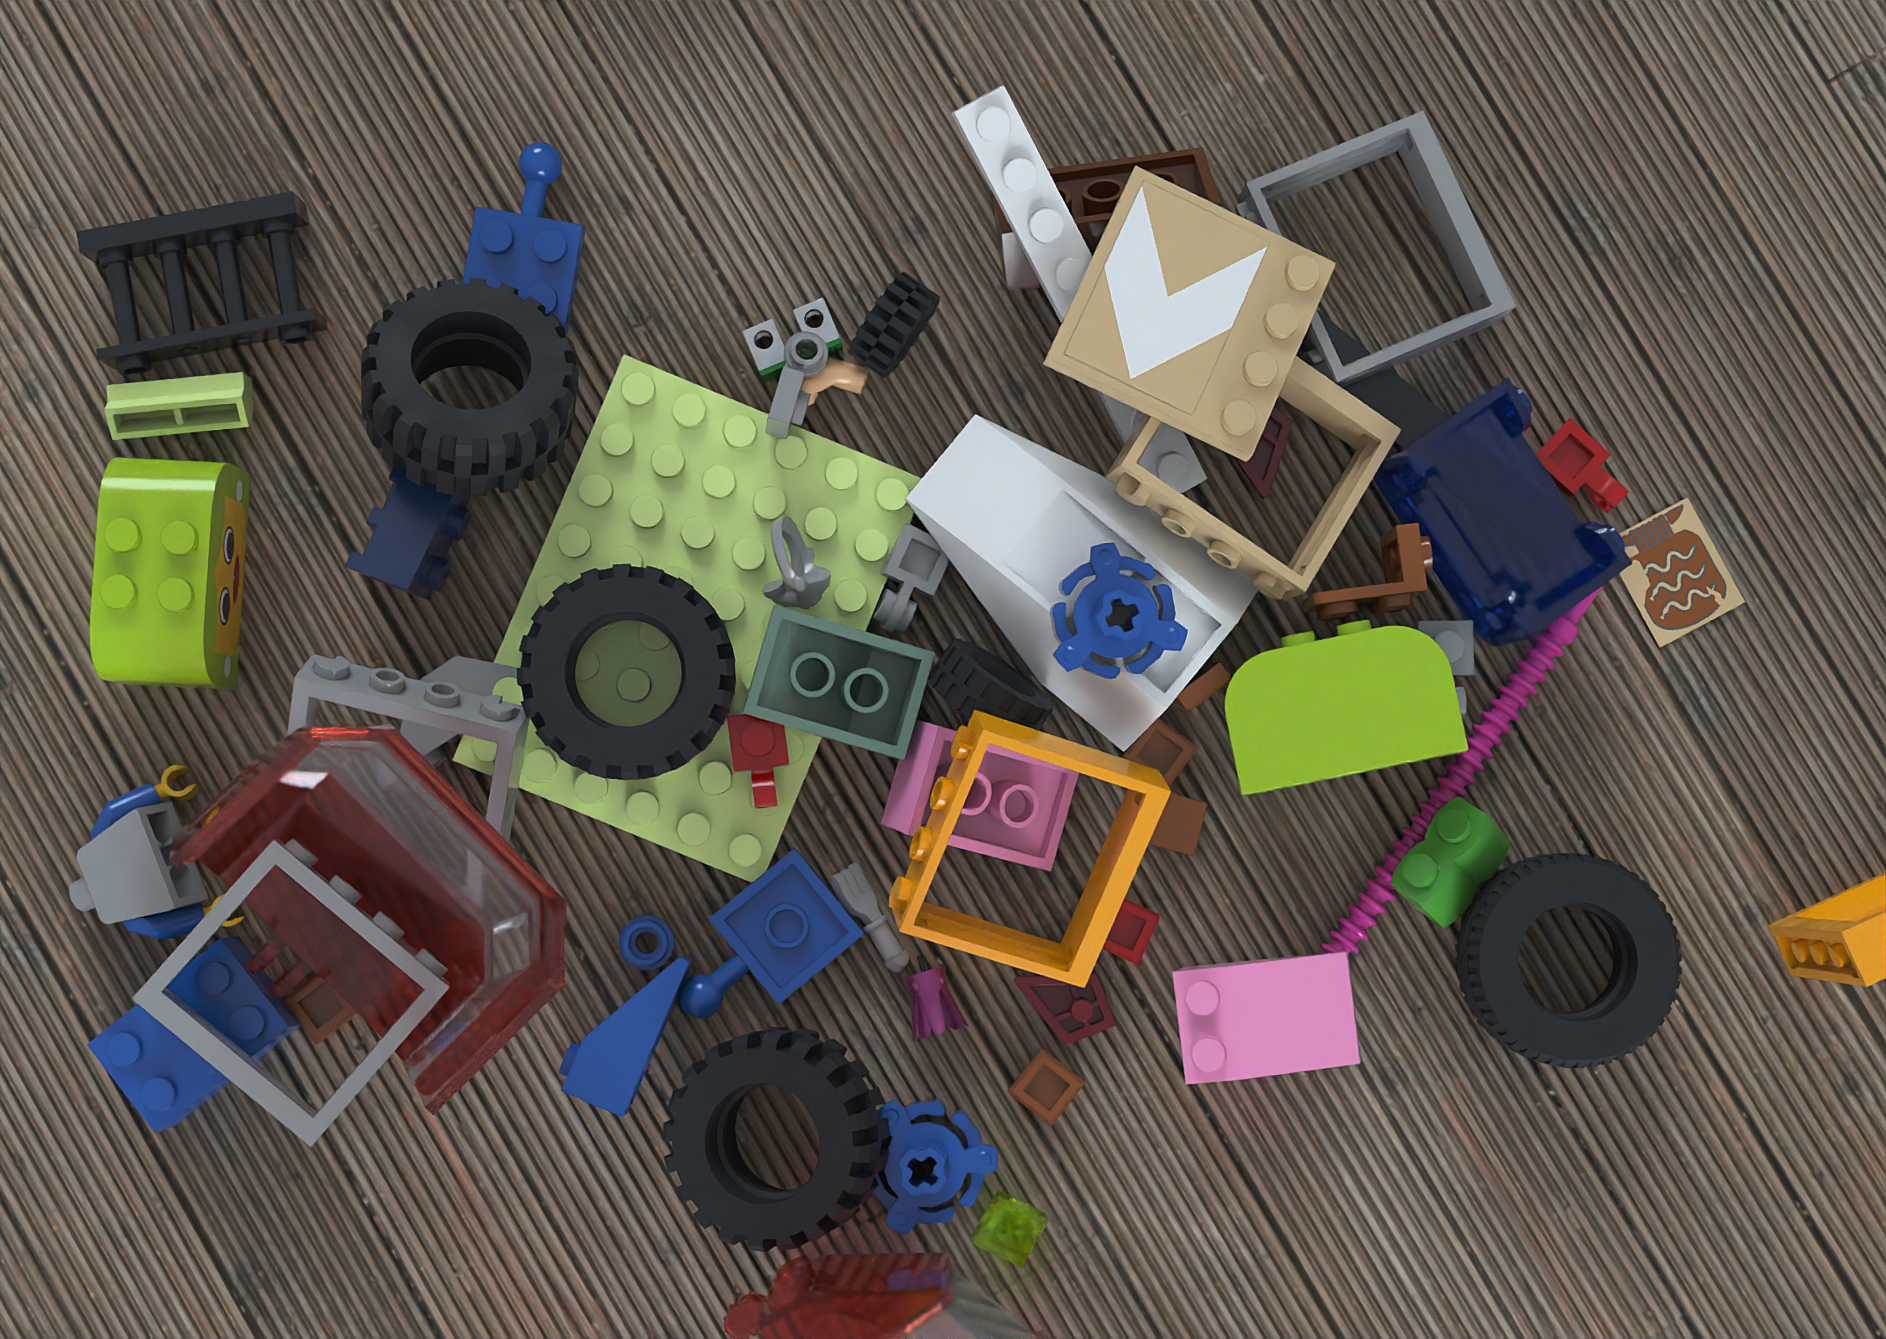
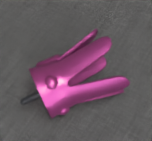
[903,955,969,1042]

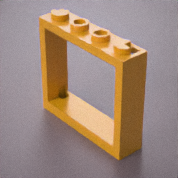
[889,710,1171,988]
[1768,872,1886,987]

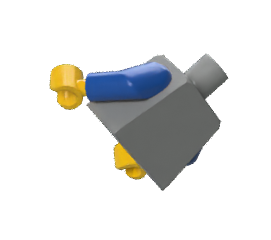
[69,765,246,940]

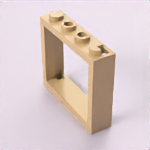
[1105,356,1402,601]

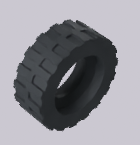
[928,638,1054,731]

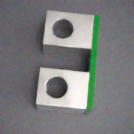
[742,297,843,382]

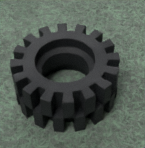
[848,271,941,379]

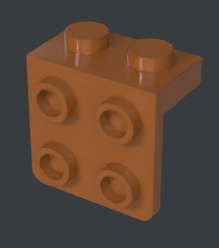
[1302,523,1433,621]

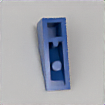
[558,955,695,1117]

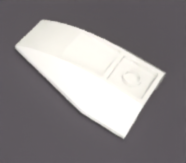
[905,414,1258,752]

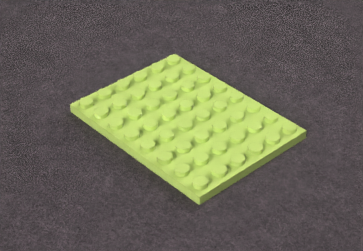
[453,354,922,883]

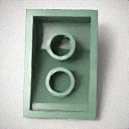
[742,605,935,760]

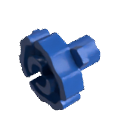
[1049,542,1188,679]
[874,1098,998,1235]

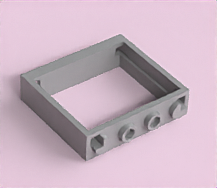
[1235,110,1516,388]
[274,654,530,907]
[132,838,450,1147]

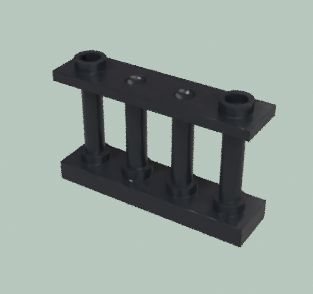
[76,191,328,375]

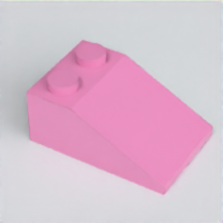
[881,719,1079,871]
[1172,951,1361,1084]

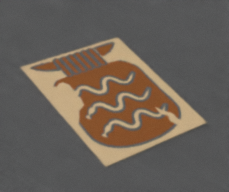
[1602,497,1745,648]

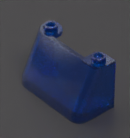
[1373,378,1633,647]

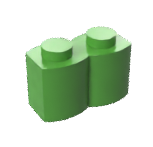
[1391,796,1510,928]

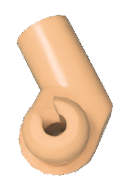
[801,356,869,406]

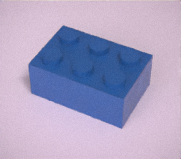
[87,936,301,1133]

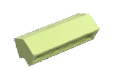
[104,372,254,440]

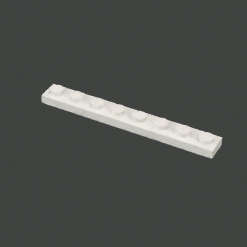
[951,85,1207,493]

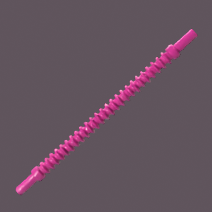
[1321,569,1606,965]

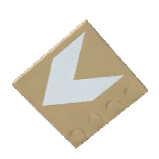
[1043,165,1336,462]

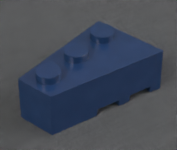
[345,467,471,600]

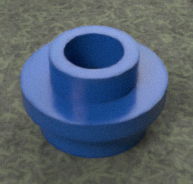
[619,915,675,971]

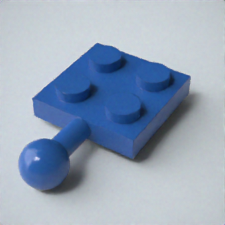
[462,142,586,335]
[679,848,865,1019]

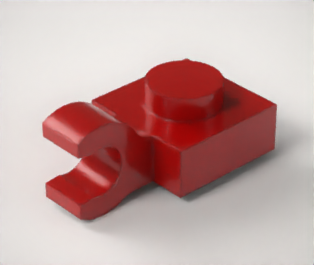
[1529,418,1629,513]
[727,714,789,809]

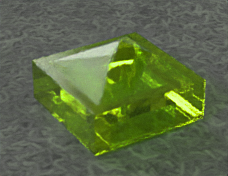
[971,1190,1048,1268]

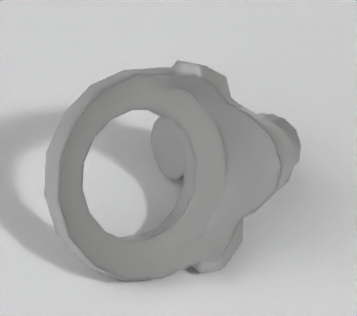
[762,516,831,609]

